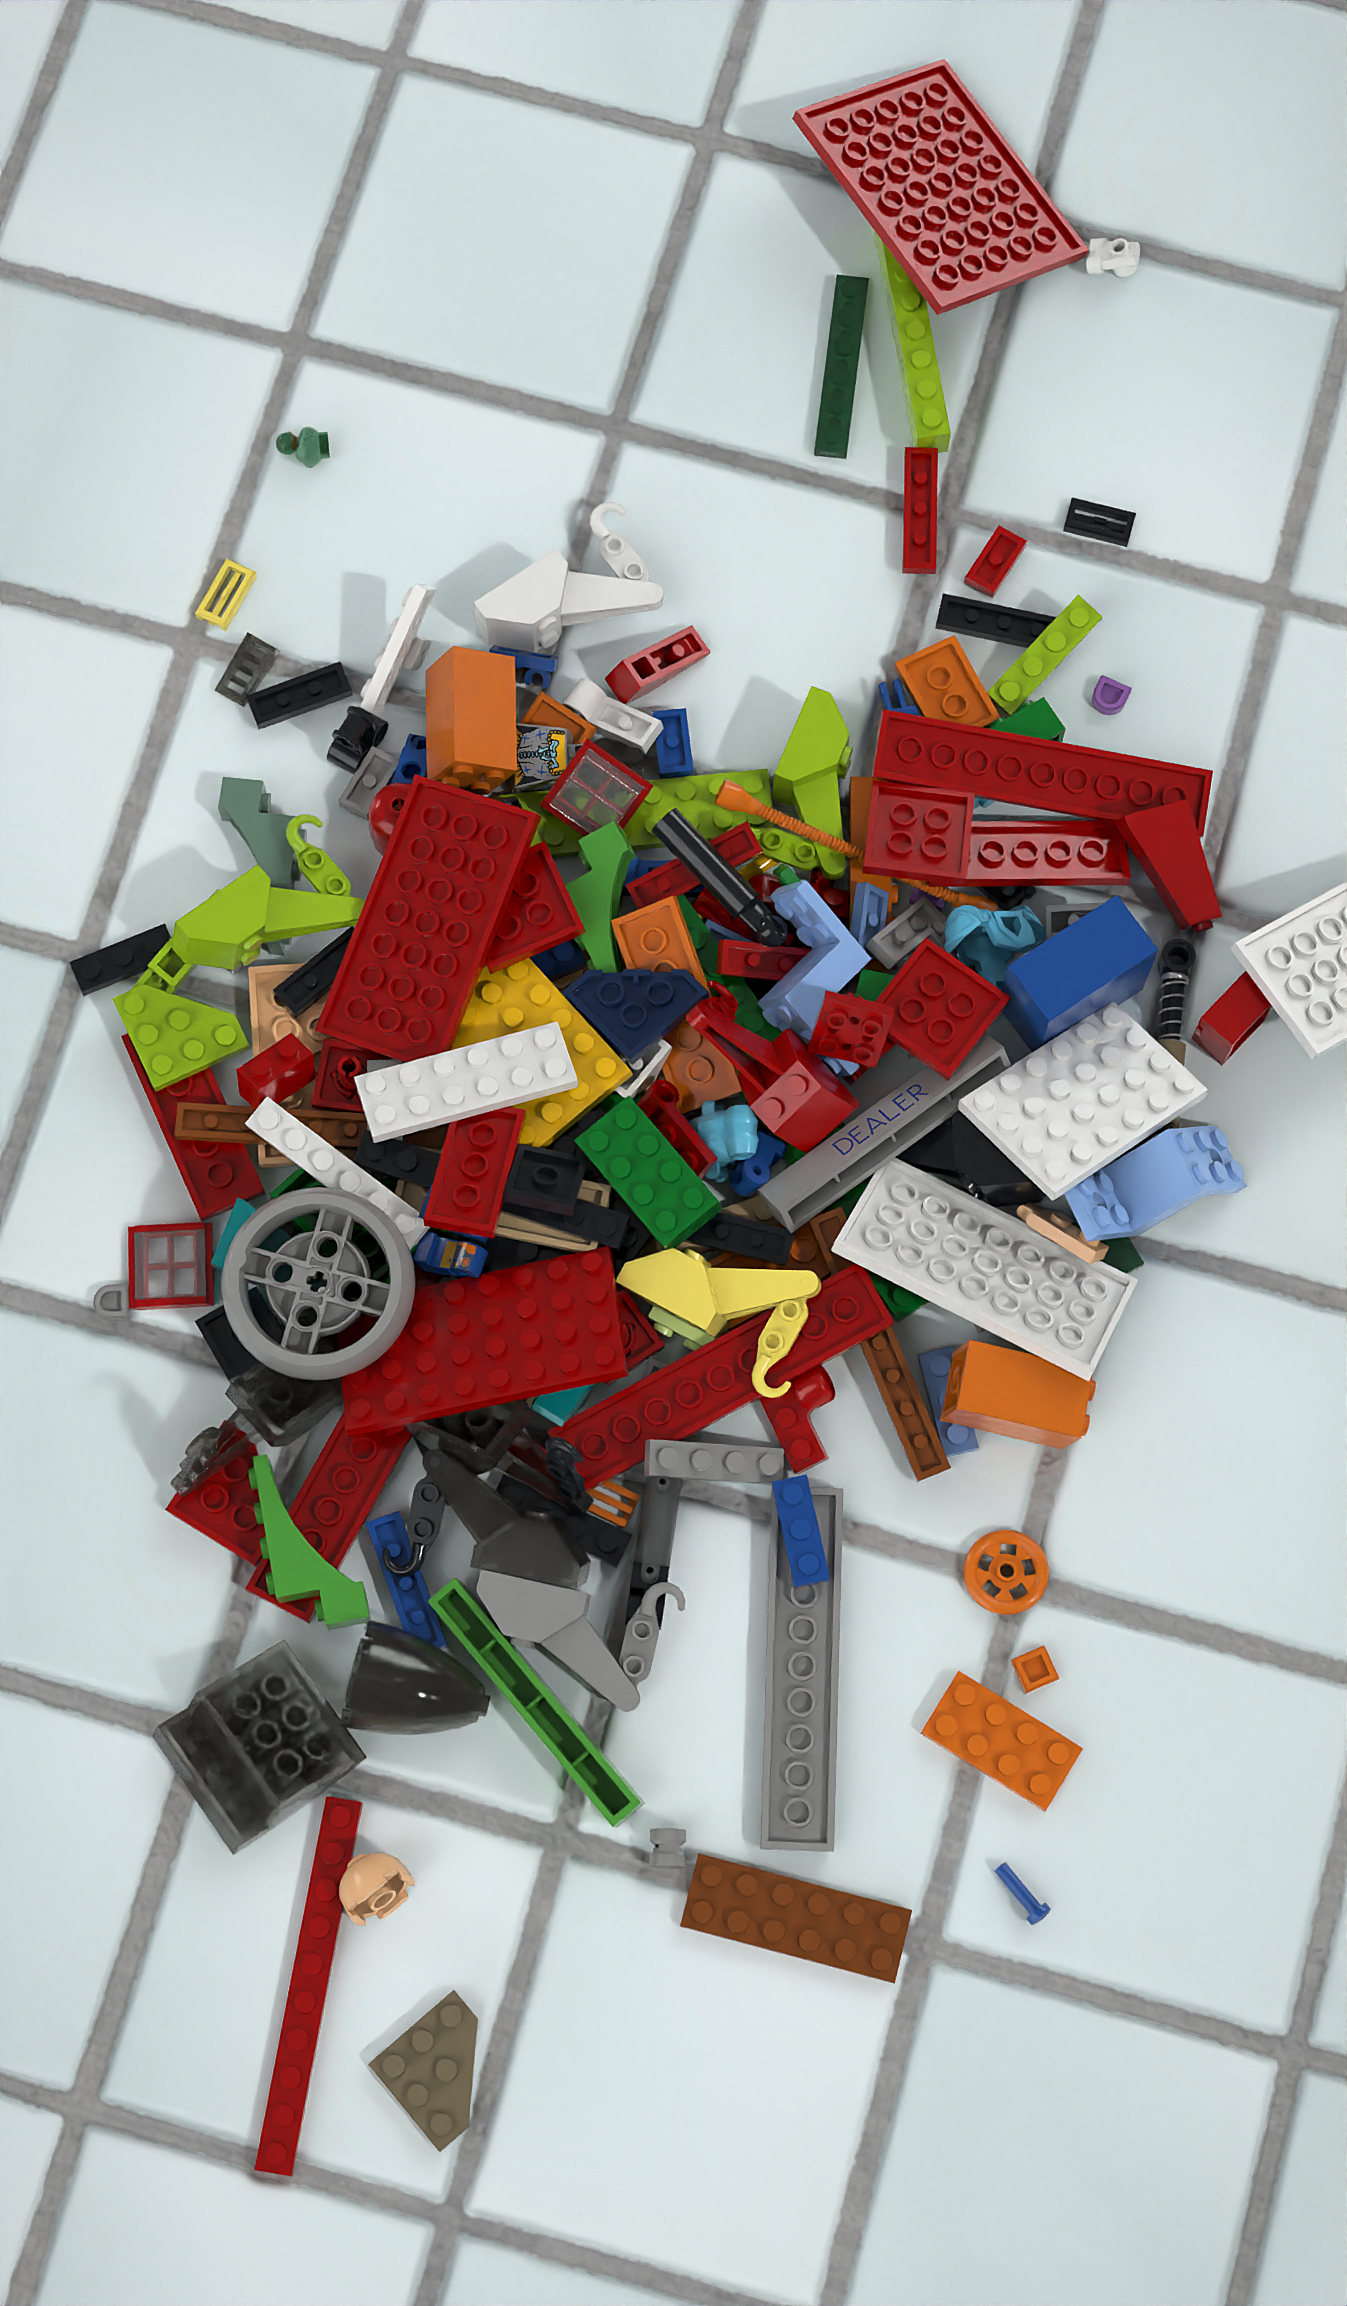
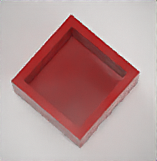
[1191,971,1273,1065]

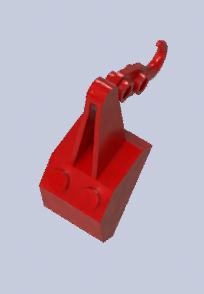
[686,980,861,1154]

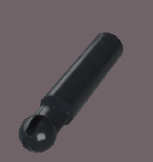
[651,808,788,948]

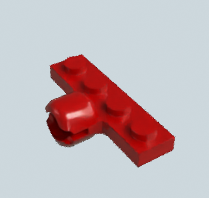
[759,1365,836,1474]

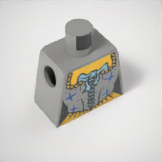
[515,723,589,793]

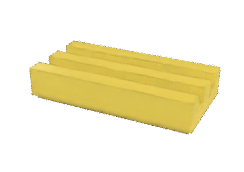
[195,558,257,631]

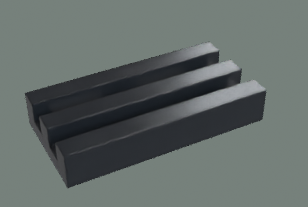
[1063,497,1136,547]

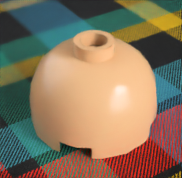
[339,1853,415,1925]

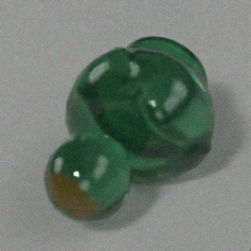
[276,426,330,468]

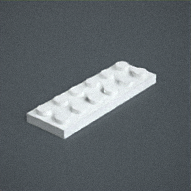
[354,1021,578,1143]

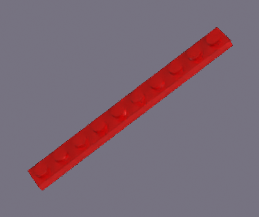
[254,1796,363,2176]

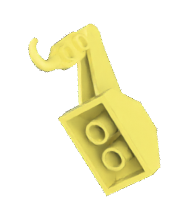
[615,1248,821,1398]

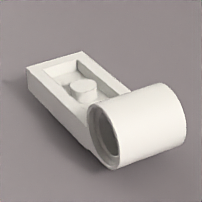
[562,678,664,754]

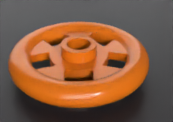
[963,1529,1049,1615]

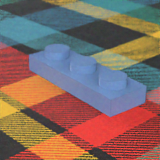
[918,1346,979,1457]

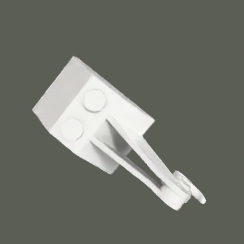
[473,502,663,652]

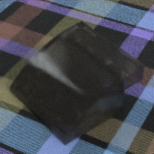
[152,1639,367,1855]

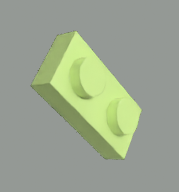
[648,1304,715,1351]

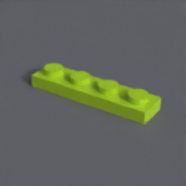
[987,594,1103,717]

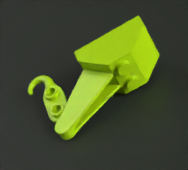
[728,686,853,880]
[171,814,365,970]

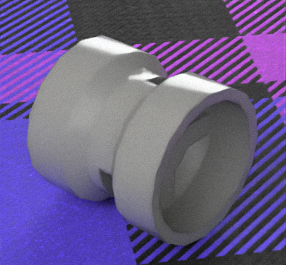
[649,1828,686,1869]

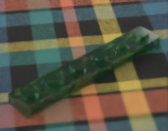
[814,274,869,459]

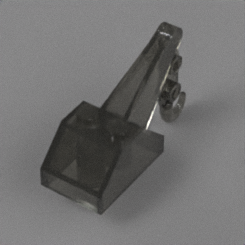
[170,1346,343,1498]

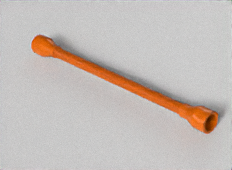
[714,779,997,911]

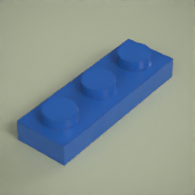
[771,1474,830,1589]

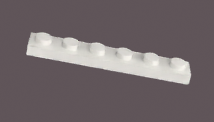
[245,1097,430,1250]

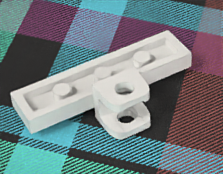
[360,584,436,713]

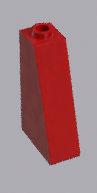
[1116,799,1222,933]

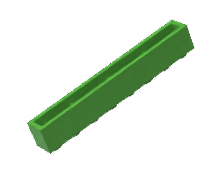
[427,1578,645,1827]

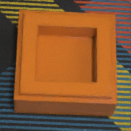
[1010,1646,1059,1694]

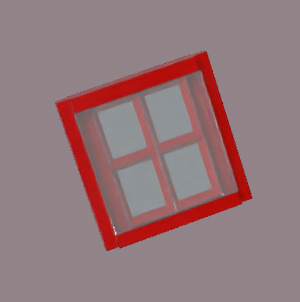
[540,738,654,837]
[128,1222,214,1310]

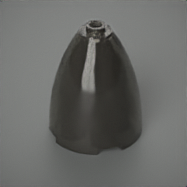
[339,1619,491,1735]

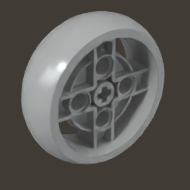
[222,1187,415,1380]

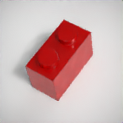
[236,1033,316,1110]

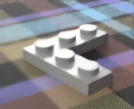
[865,896,977,973]

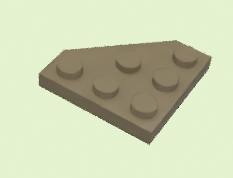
[368,1990,478,2152]

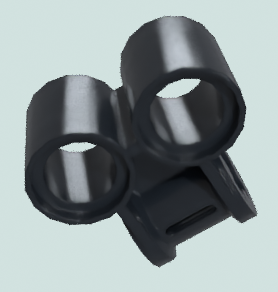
[327,706,389,775]

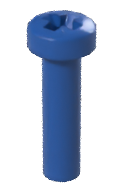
[994,1862,1051,1925]

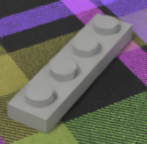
[644,1439,784,1485]

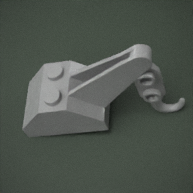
[476,1569,685,1712]

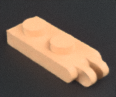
[1017,1203,1109,1264]

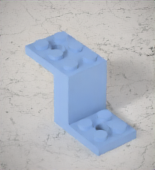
[757,879,872,1078]
[1064,1125,1247,1242]

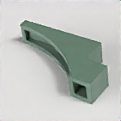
[218,777,307,956]

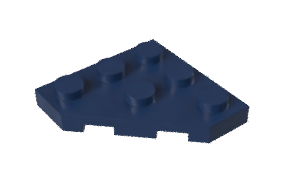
[562,969,710,1065]

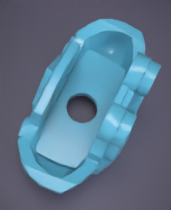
[944,905,1046,990]

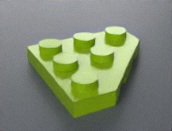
[112,984,251,1092]

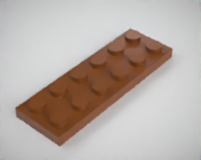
[680,1853,912,1984]

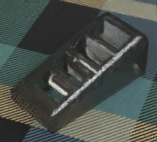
[215,632,280,707]

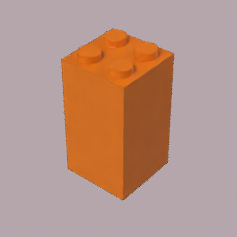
[426,646,517,796]
[940,1340,1096,1450]

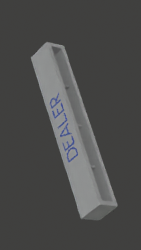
[758,1032,1012,1233]

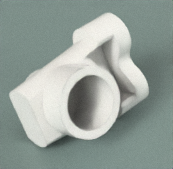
[1086,238,1140,277]

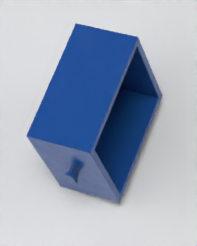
[1001,895,1158,1052]

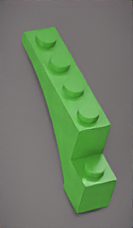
[565,821,637,973]
[248,1454,371,1630]

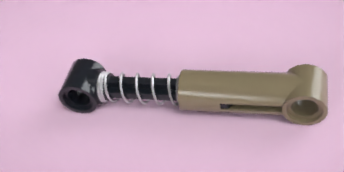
[1141,939,1196,1145]

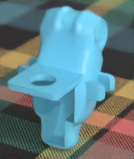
[688,1100,759,1183]

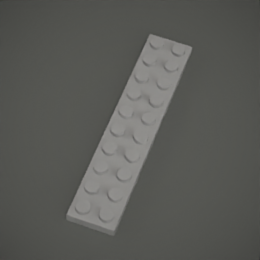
[760,1487,843,1852]

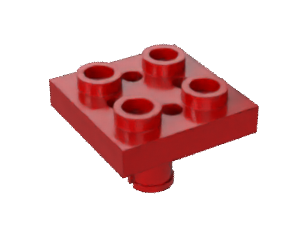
[808,990,895,1068]
[311,1038,391,1113]
[603,1289,665,1387]

